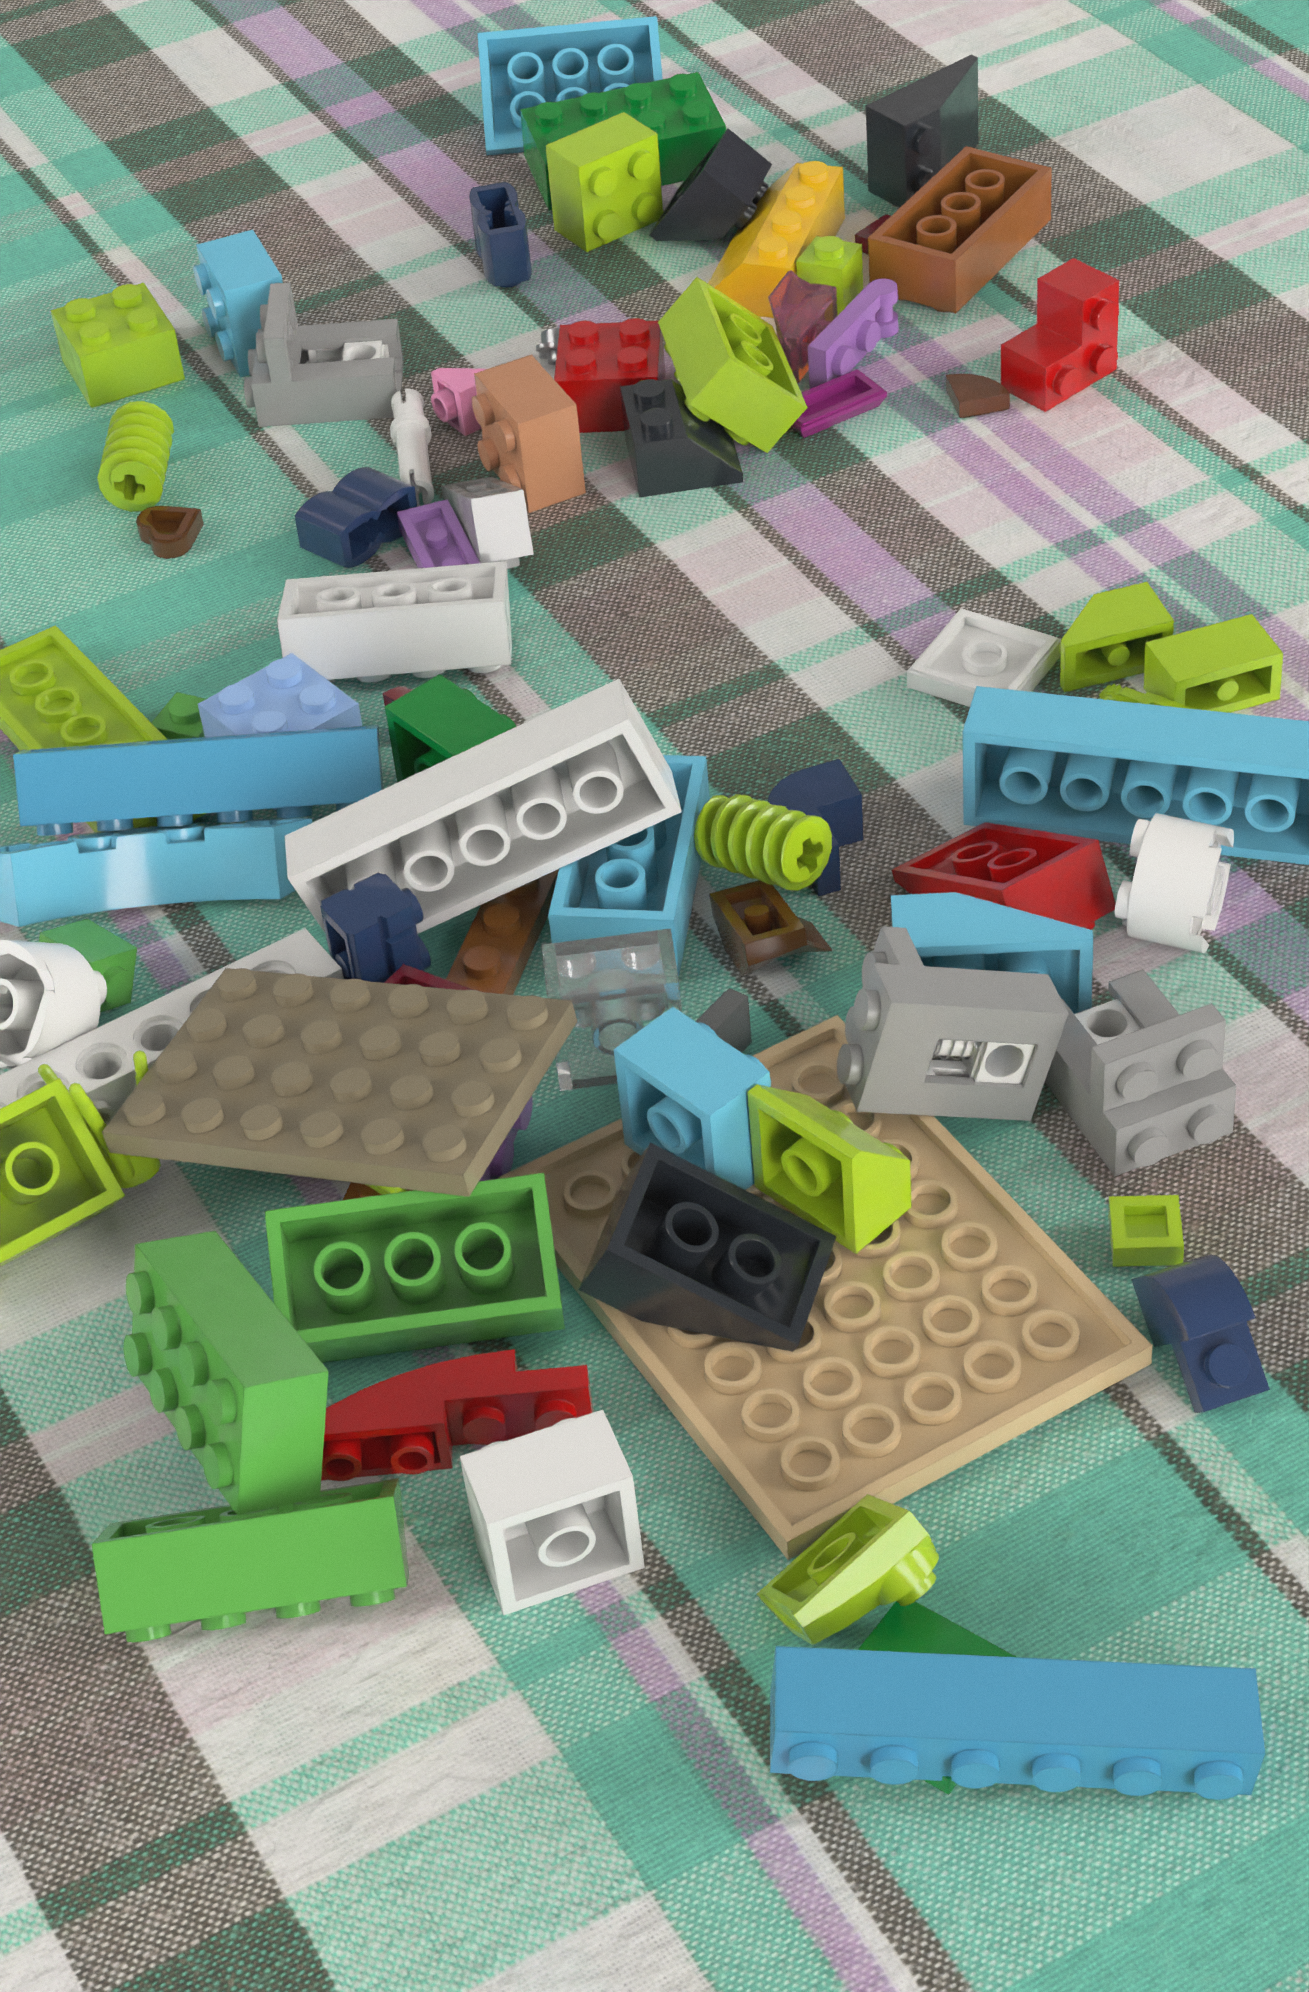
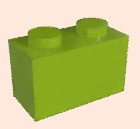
[1144,614,1283,713]

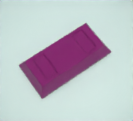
[791,369,887,438]

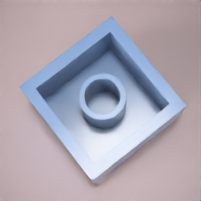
[198,653,362,810]

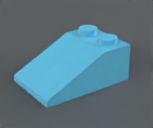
[891,892,1093,1014]

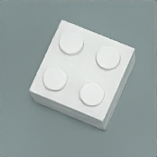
[460,1410,645,1615]

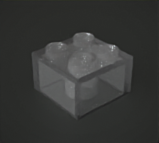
[541,928,682,1091]

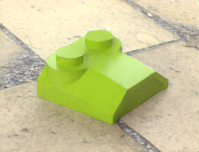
[756,1494,939,1645]

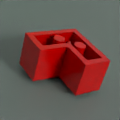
[1001,258,1119,412]

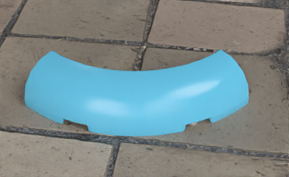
[0,818,312,927]

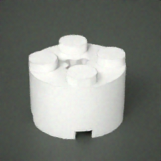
[1115,813,1234,953]
[0,940,107,1069]

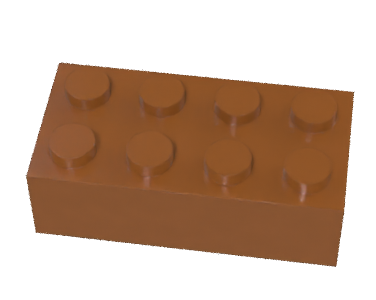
[868,146,1052,314]

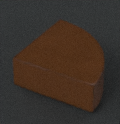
[946,374,1010,418]

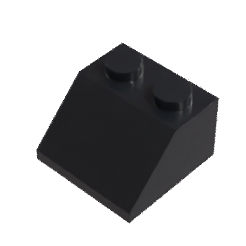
[649,128,772,241]
[620,379,743,498]

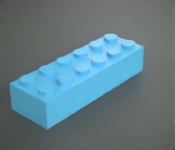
[962,686,1309,865]

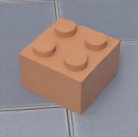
[472,354,586,513]

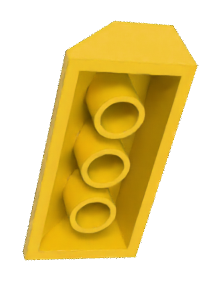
[708,161,845,320]

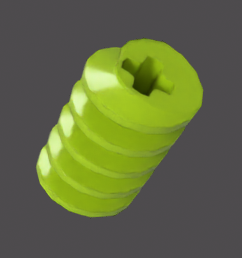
[97,401,174,512]
[694,794,832,891]

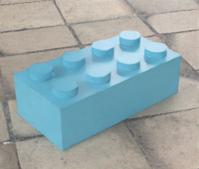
[548,755,710,976]

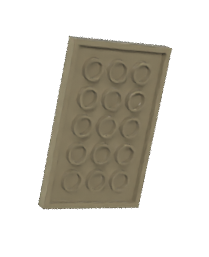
[102,968,577,1197]

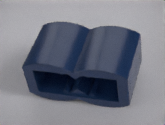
[469,182,532,288]
[295,467,418,568]

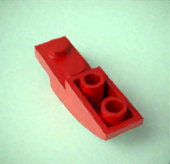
[321,1349,594,1481]

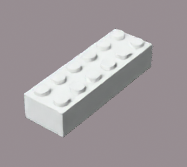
[285,679,682,934]

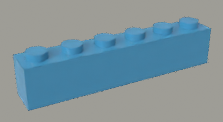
[13,725,384,836]
[770,1646,1265,1800]

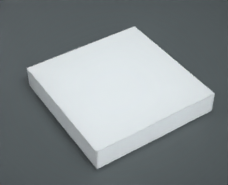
[907,609,1061,707]

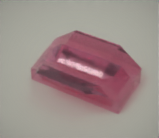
[768,270,837,383]

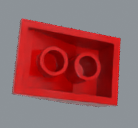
[891,822,1116,930]

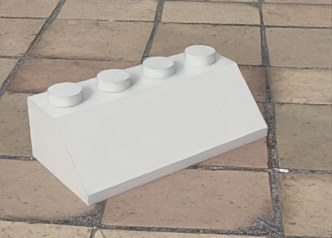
[277,561,512,683]

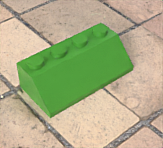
[92,1478,409,1642]

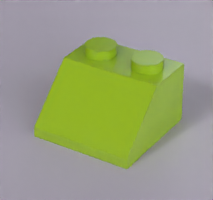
[747,1084,911,1254]

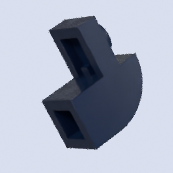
[767,759,864,897]
[1131,1254,1270,1413]

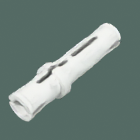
[390,388,434,507]

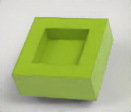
[1108,1195,1184,1267]

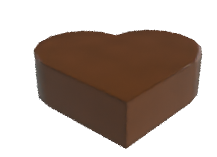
[136,506,204,559]

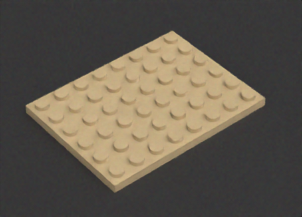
[498,1015,1153,1560]

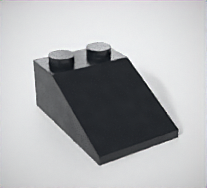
[866,54,978,208]
[579,1142,837,1352]

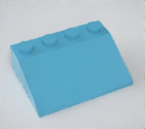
[477,16,663,155]

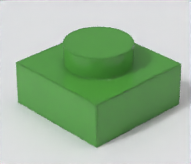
[151,692,205,740]

